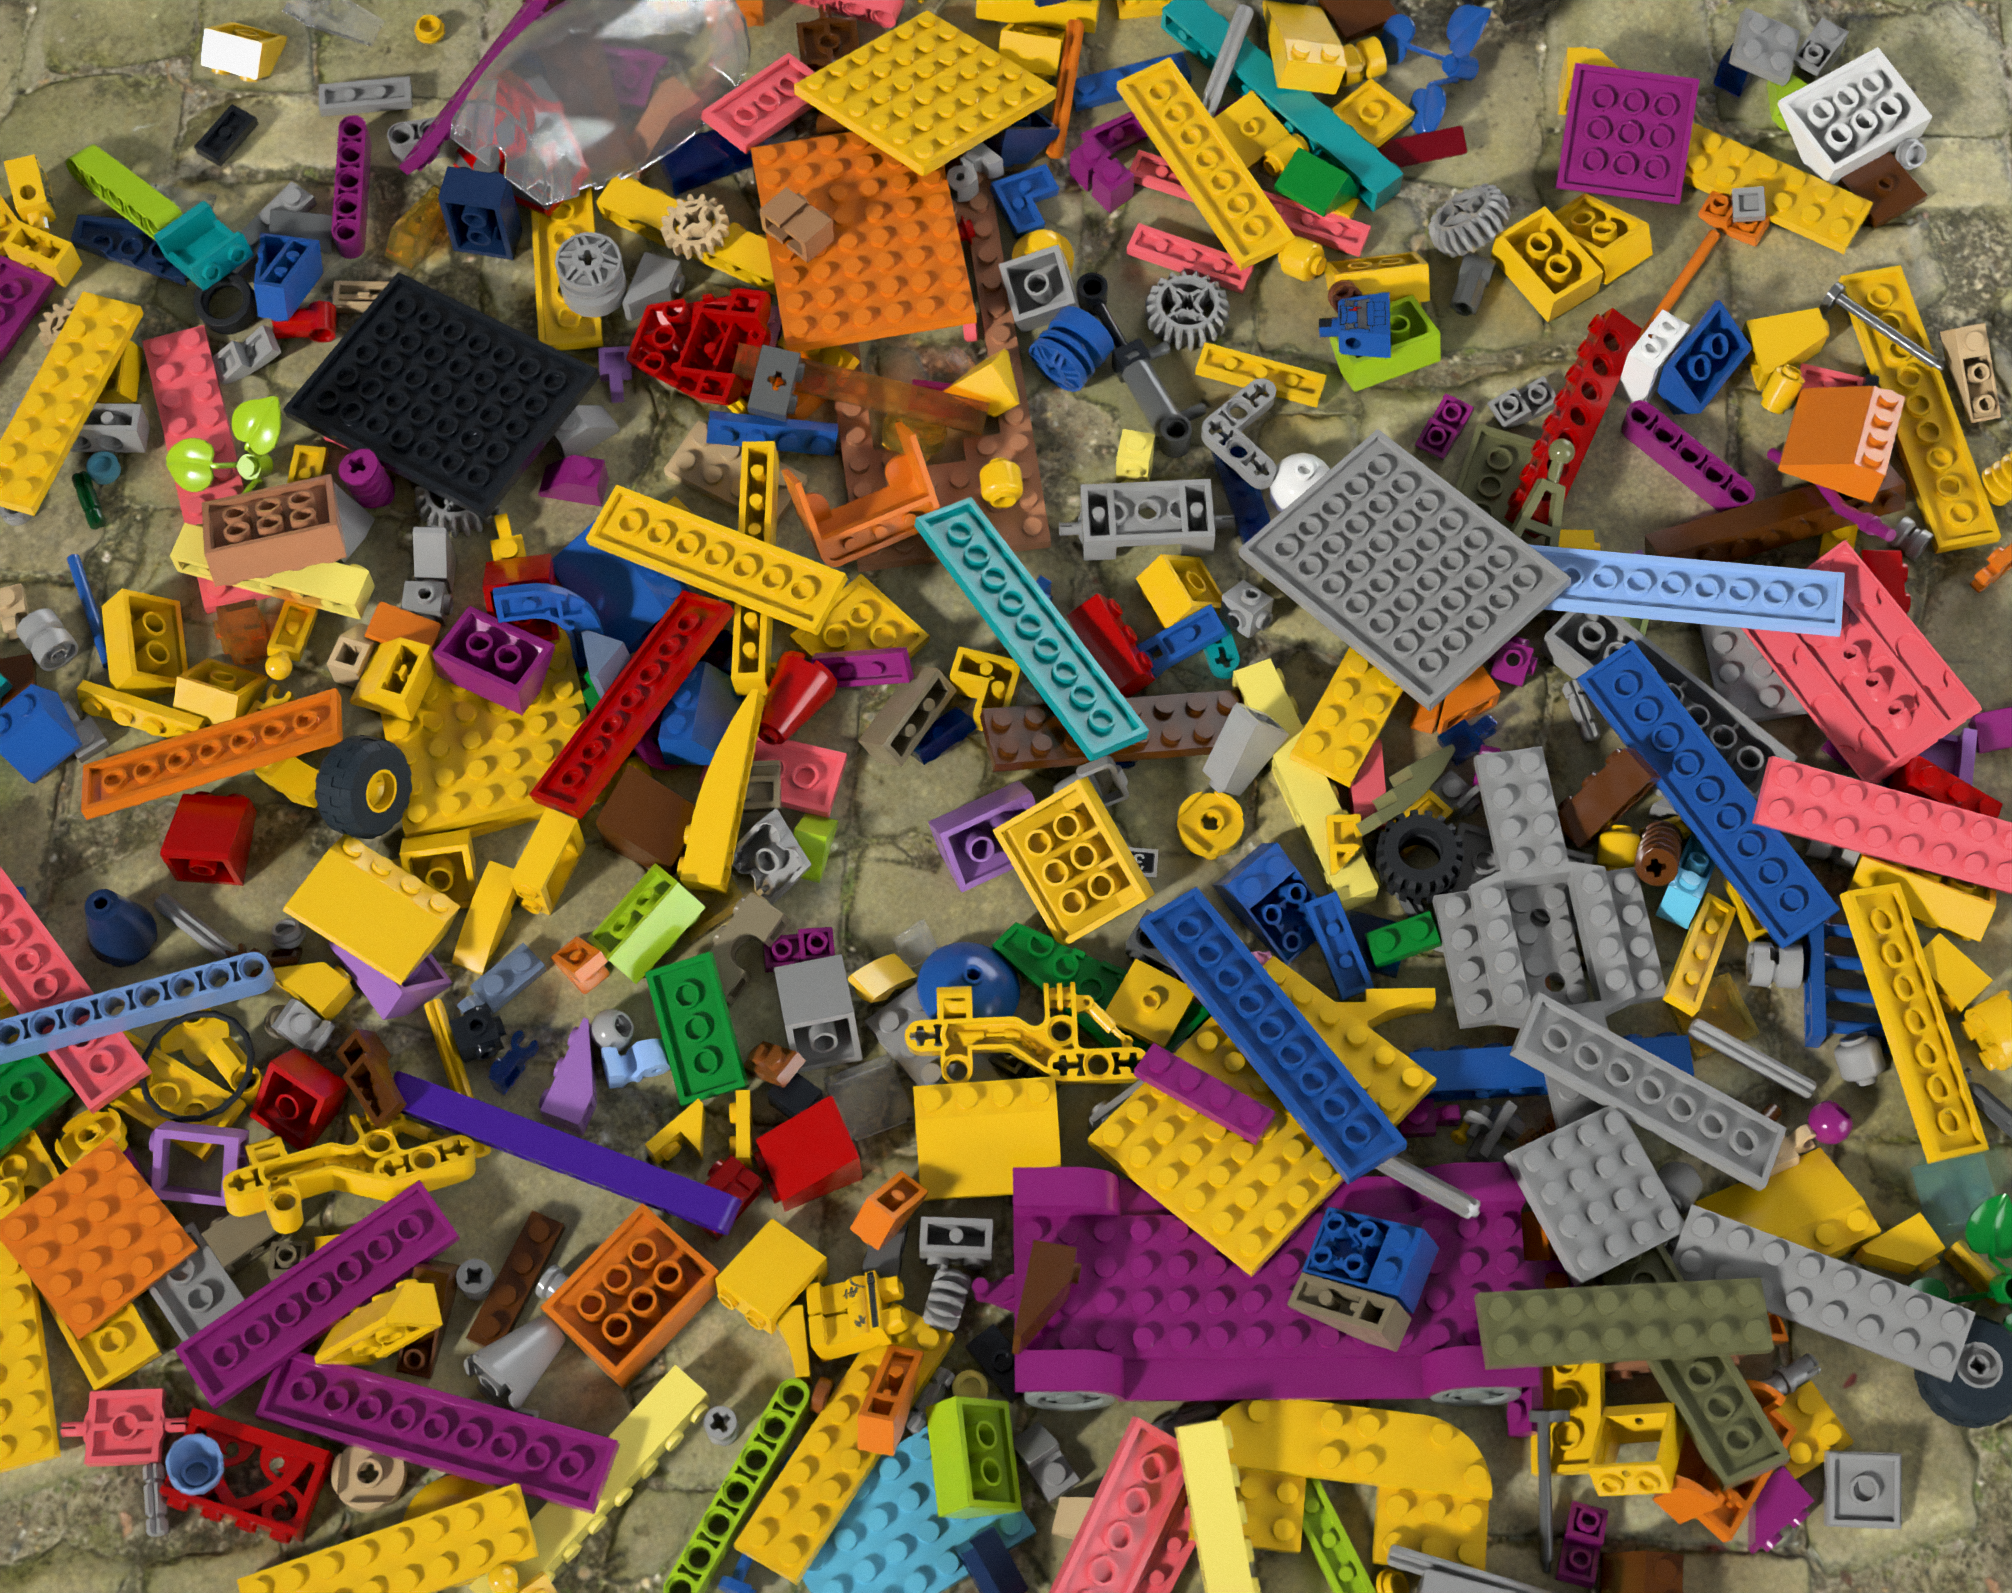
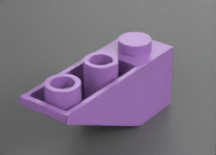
[539,1017,597,1136]

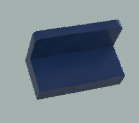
[955,1526,1028,1593]

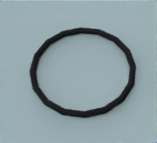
[139,1010,255,1123]

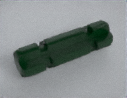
[71,471,107,530]

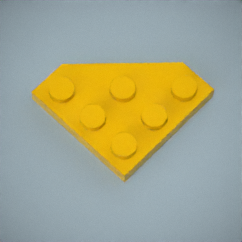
[790,574,930,660]

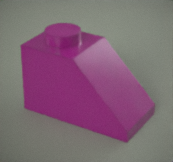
[538,455,609,507]

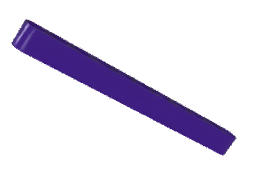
[393,1071,742,1235]

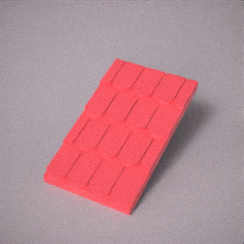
[1741,540,1982,785]

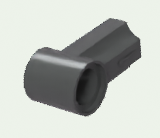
[1450,253,1497,317]

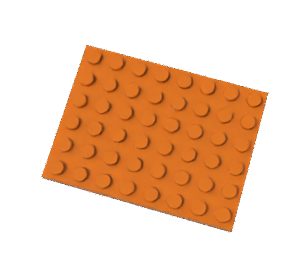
[751,132,977,352]

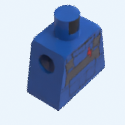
[1319,292,1391,358]

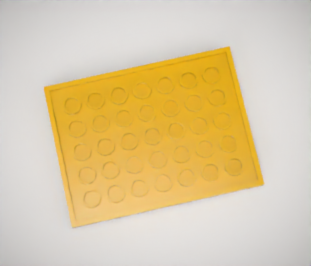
[1088,955,1437,1277]

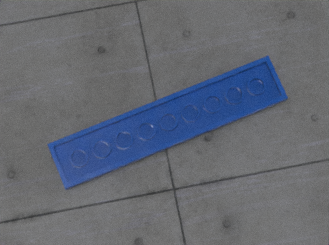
[1577,640,1840,950]
[1140,887,1407,1185]

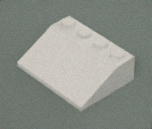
[1777,47,1932,184]

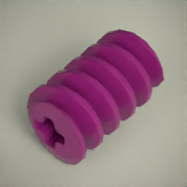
[339,448,395,509]

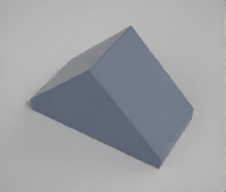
[581,630,631,699]

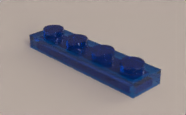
[1210,432,1271,545]

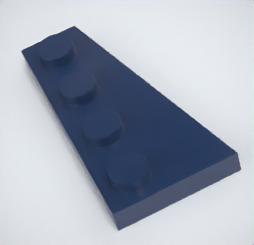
[70,214,189,286]

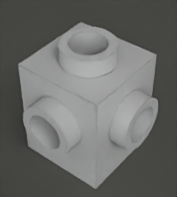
[401,579,453,627]
[1219,580,1274,638]

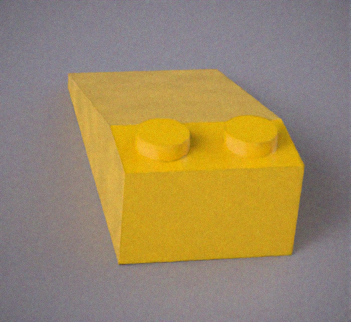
[1262,0,1347,94]

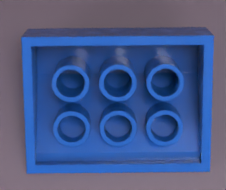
[552,520,692,655]

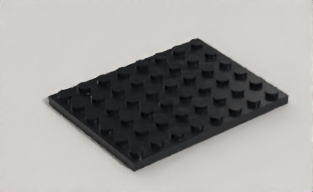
[283,272,600,519]

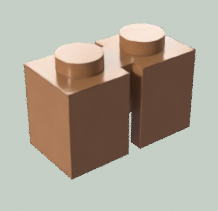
[759,187,834,263]

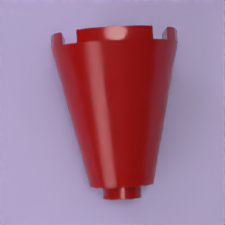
[758,651,838,745]

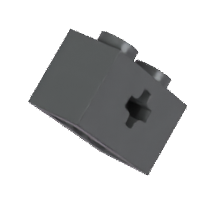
[747,344,806,422]

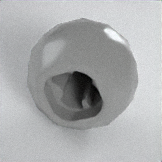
[590,1009,634,1052]

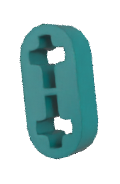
[1203,618,1240,679]

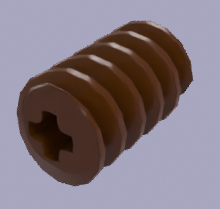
[1635,820,1683,886]

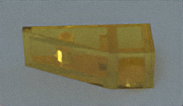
[384,184,446,270]

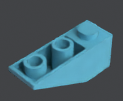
[1655,833,1716,929]

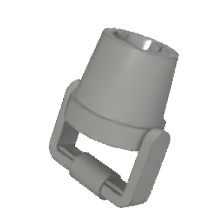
[1053,756,1129,808]

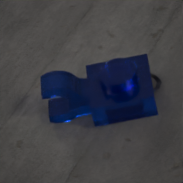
[1437,714,1498,766]
[488,1030,539,1095]

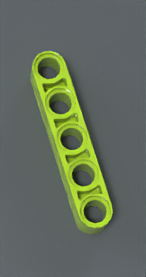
[65,144,183,240]

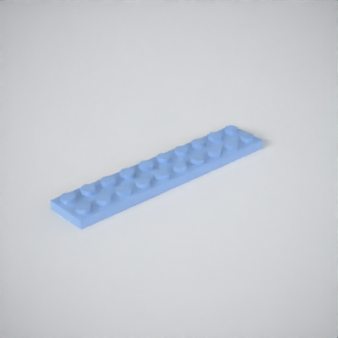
[1528,544,1845,637]

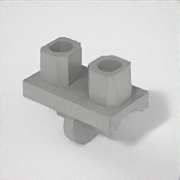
[1463,1100,1526,1162]

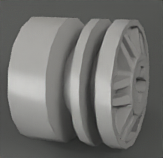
[555,232,627,318]

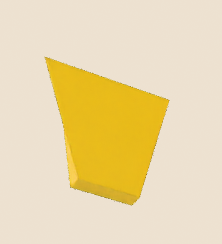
[941,348,1020,418]

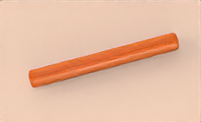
[1046,19,1085,159]

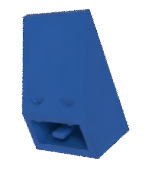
[1212,842,1318,965]
[1302,1207,1439,1314]

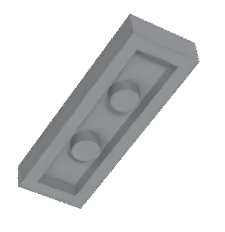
[319,76,413,117]

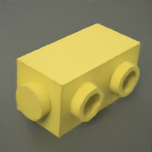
[1115,429,1155,483]

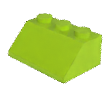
[1329,295,1441,392]
[586,863,706,984]
[925,1396,1022,1519]

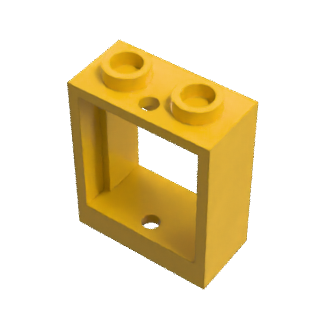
[510,808,586,915]
[1587,1402,1685,1496]

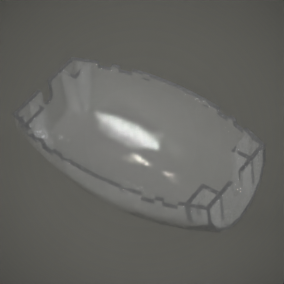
[450,0,751,206]

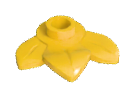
[160,1008,230,1067]

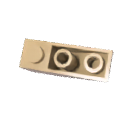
[1940,323,2001,424]

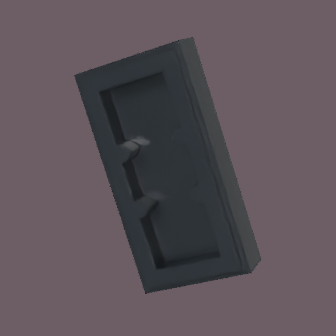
[965,1323,1024,1404]

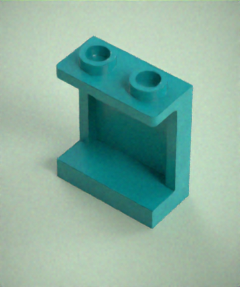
[153,200,254,291]

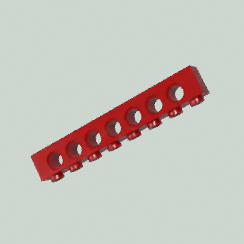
[1504,308,1642,539]

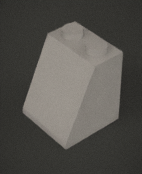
[774,954,863,1073]

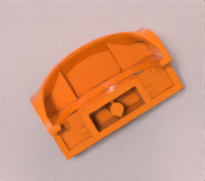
[1652,1379,1797,1543]

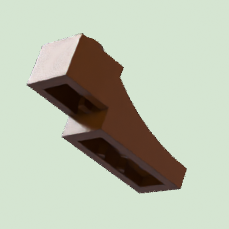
[335,1028,407,1129]

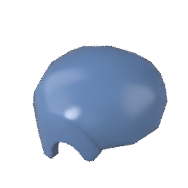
[166,1433,224,1496]

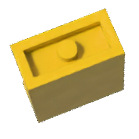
[715,1218,828,1335]

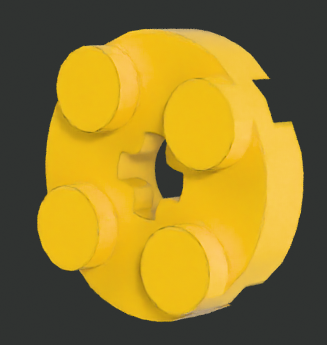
[1176,791,1244,860]
[55,1108,128,1168]

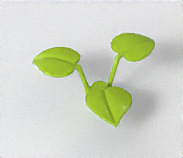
[166,396,281,494]

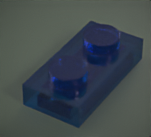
[911,706,977,765]

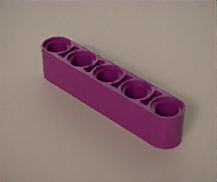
[331,115,372,259]
[1621,400,1755,513]

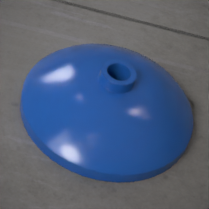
[917,942,1020,1020]

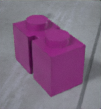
[1070,137,1134,213]

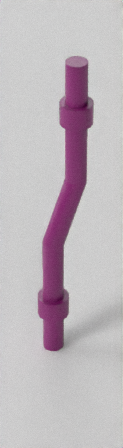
[1767,448,1896,542]

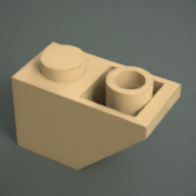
[327,623,382,688]

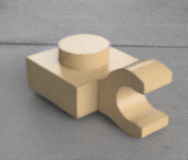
[0,583,29,642]
[1770,1124,1816,1176]

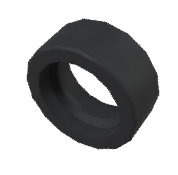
[193,272,258,334]

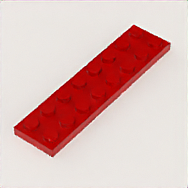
[529,590,735,819]

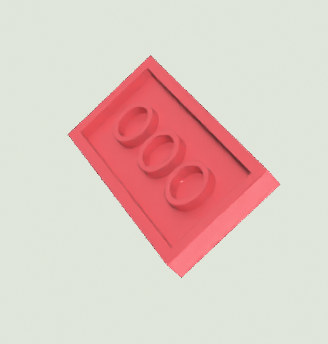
[702,52,815,154]
[699,736,847,818]

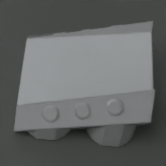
[733,808,811,905]

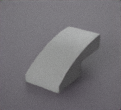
[212,325,282,385]

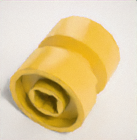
[1340,36,1387,87]

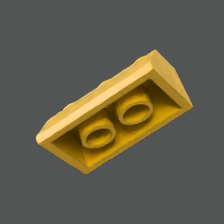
[1324,251,1430,306]
[101,588,188,698]
[314,1279,443,1365]

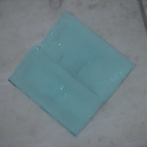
[1910,1154,1996,1237]

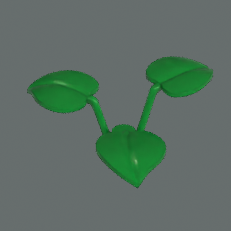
[1908,1194,2012,1332]

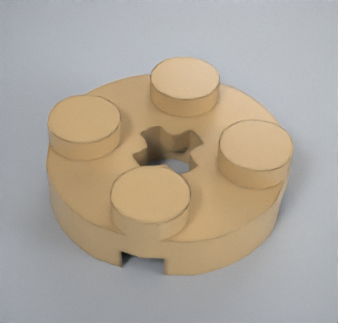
[331,1446,407,1513]

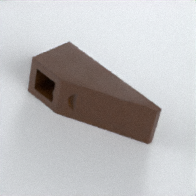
[396,1259,461,1379]

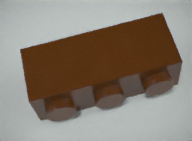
[1557,748,1661,848]

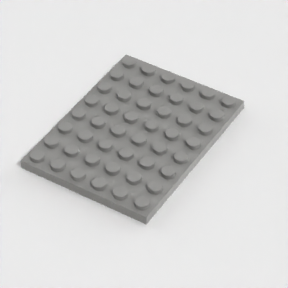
[1239,429,1571,711]

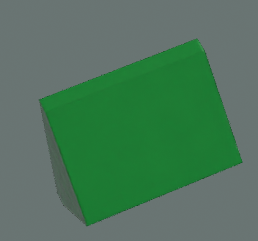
[1274,147,1359,217]

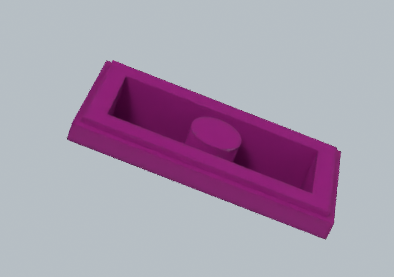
[1080,111,1149,154]
[1968,707,2012,754]

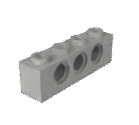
[9,402,150,453]

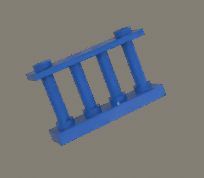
[1803,920,1890,1053]

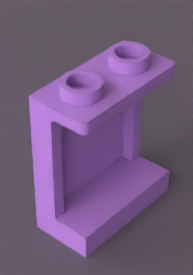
[1882,728,1978,788]

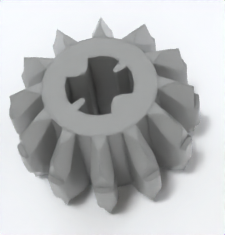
[923,1267,971,1331]

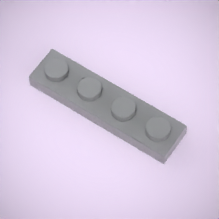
[232,181,317,277]

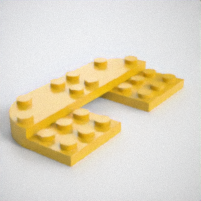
[1188,1400,1492,1571]

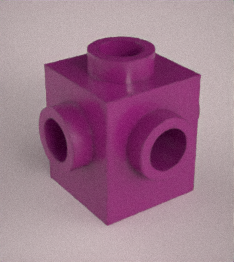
[1488,636,1538,687]

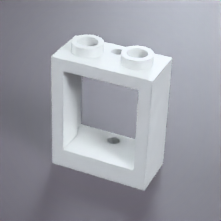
[1615,309,1690,403]

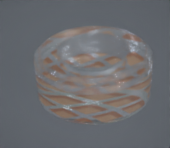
[945,346,975,376]

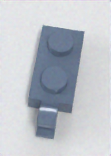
[457,942,547,1016]

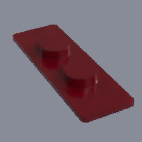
[1378,126,1468,168]

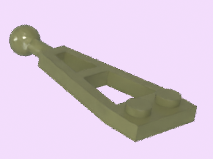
[1510,438,1575,618]

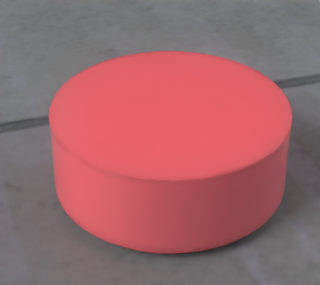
[963,310,979,342]

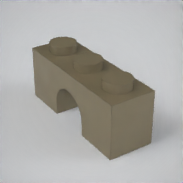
[709,892,790,1005]

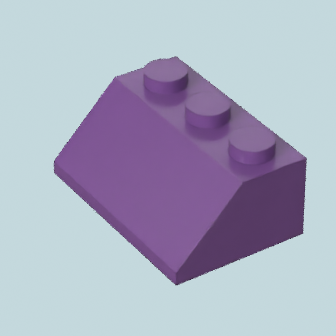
[928,781,1036,892]
[328,940,452,1020]

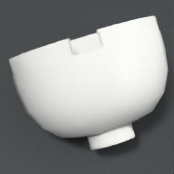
[1269,453,1331,512]

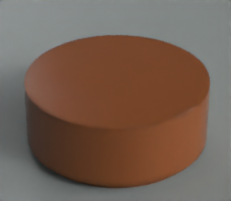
[809,1376,835,1414]

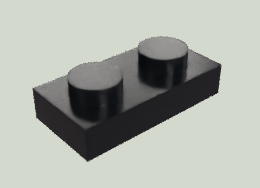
[194,104,258,167]

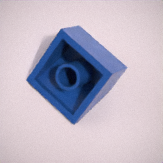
[0,684,83,784]

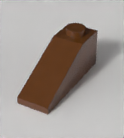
[1012,1240,1082,1355]

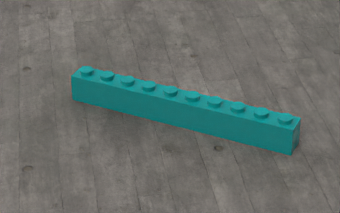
[1161,0,1404,212]

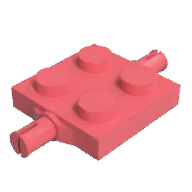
[61,1388,189,1467]

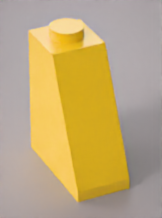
[1742,307,1830,391]

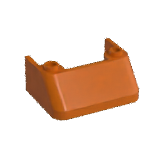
[781,421,940,567]

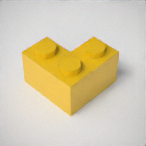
[950,646,1023,731]

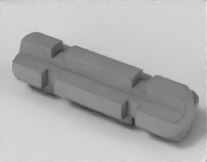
[1562,679,1601,743]
[905,1367,955,1434]
[143,1463,169,1537]

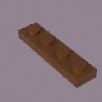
[466,1210,566,1348]

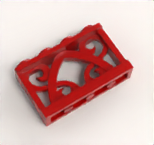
[159,1408,335,1545]

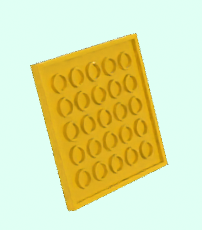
[794,10,1057,177]
[380,626,605,838]

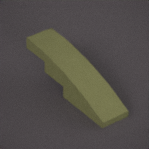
[1356,744,1456,836]

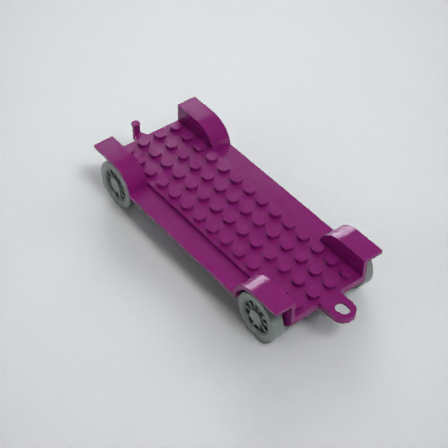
[972,1162,1581,1411]

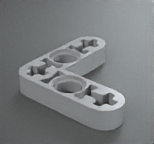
[1201,378,1277,489]

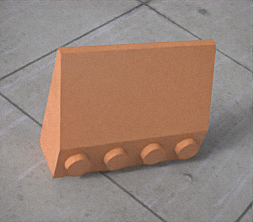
[202,474,347,587]

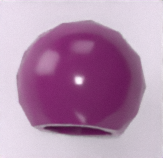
[1808,1100,1853,1145]

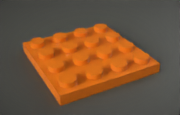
[0,1137,199,1341]

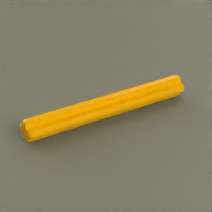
[424,999,491,1159]

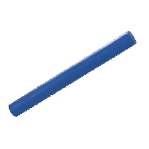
[67,554,108,669]

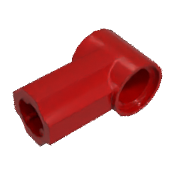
[272,301,337,343]

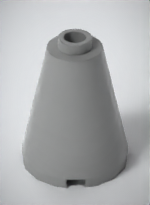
[464,1316,565,1412]

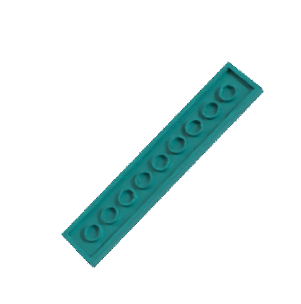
[914,497,1149,762]

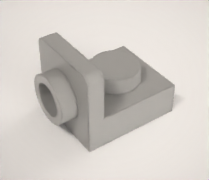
[1430,769,1481,822]
[271,999,336,1054]

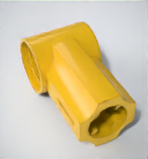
[206,1036,264,1105]

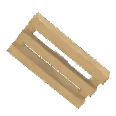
[331,281,390,314]

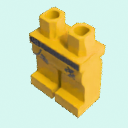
[806,1270,908,1362]

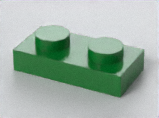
[1365,911,1442,969]

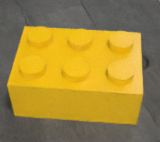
[1491,206,1604,323]

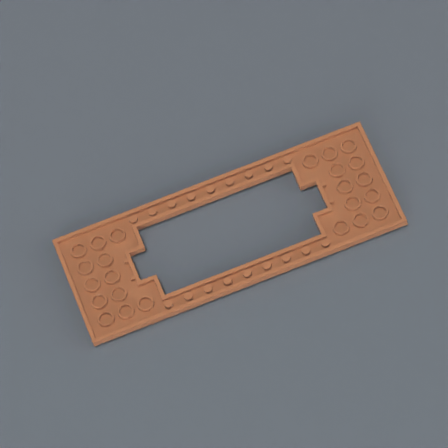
[798,131,1051,572]

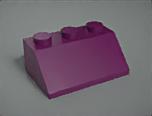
[433,606,555,715]

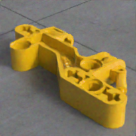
[905,982,1146,1086]
[223,1111,476,1234]

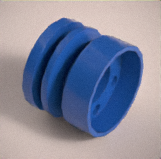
[1029,306,1114,392]

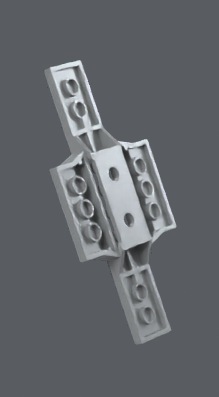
[1432,746,1666,1130]

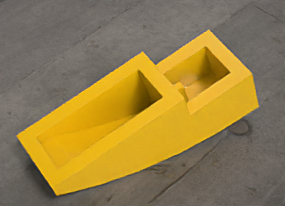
[452,860,517,975]

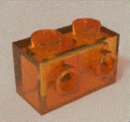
[213,598,271,665]

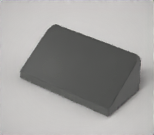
[269,209,333,253]

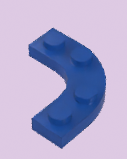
[493,583,604,668]

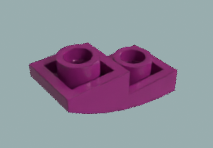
[1415,393,1474,460]
[762,927,835,973]
[1555,1501,1609,1589]

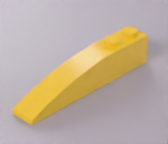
[677,689,765,894]

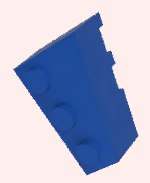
[254,232,323,321]

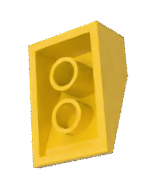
[1552,193,1653,285]

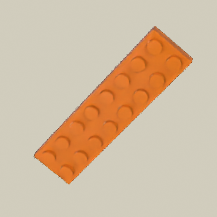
[81,688,343,820]

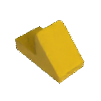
[644,1099,706,1165]

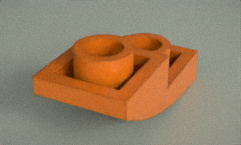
[1698,191,1770,247]

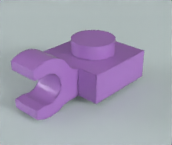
[598,346,632,403]

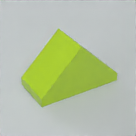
[793,813,839,883]

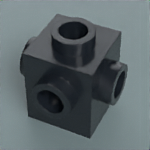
[449,1006,507,1063]

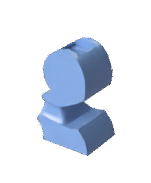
[601,1039,670,1089]

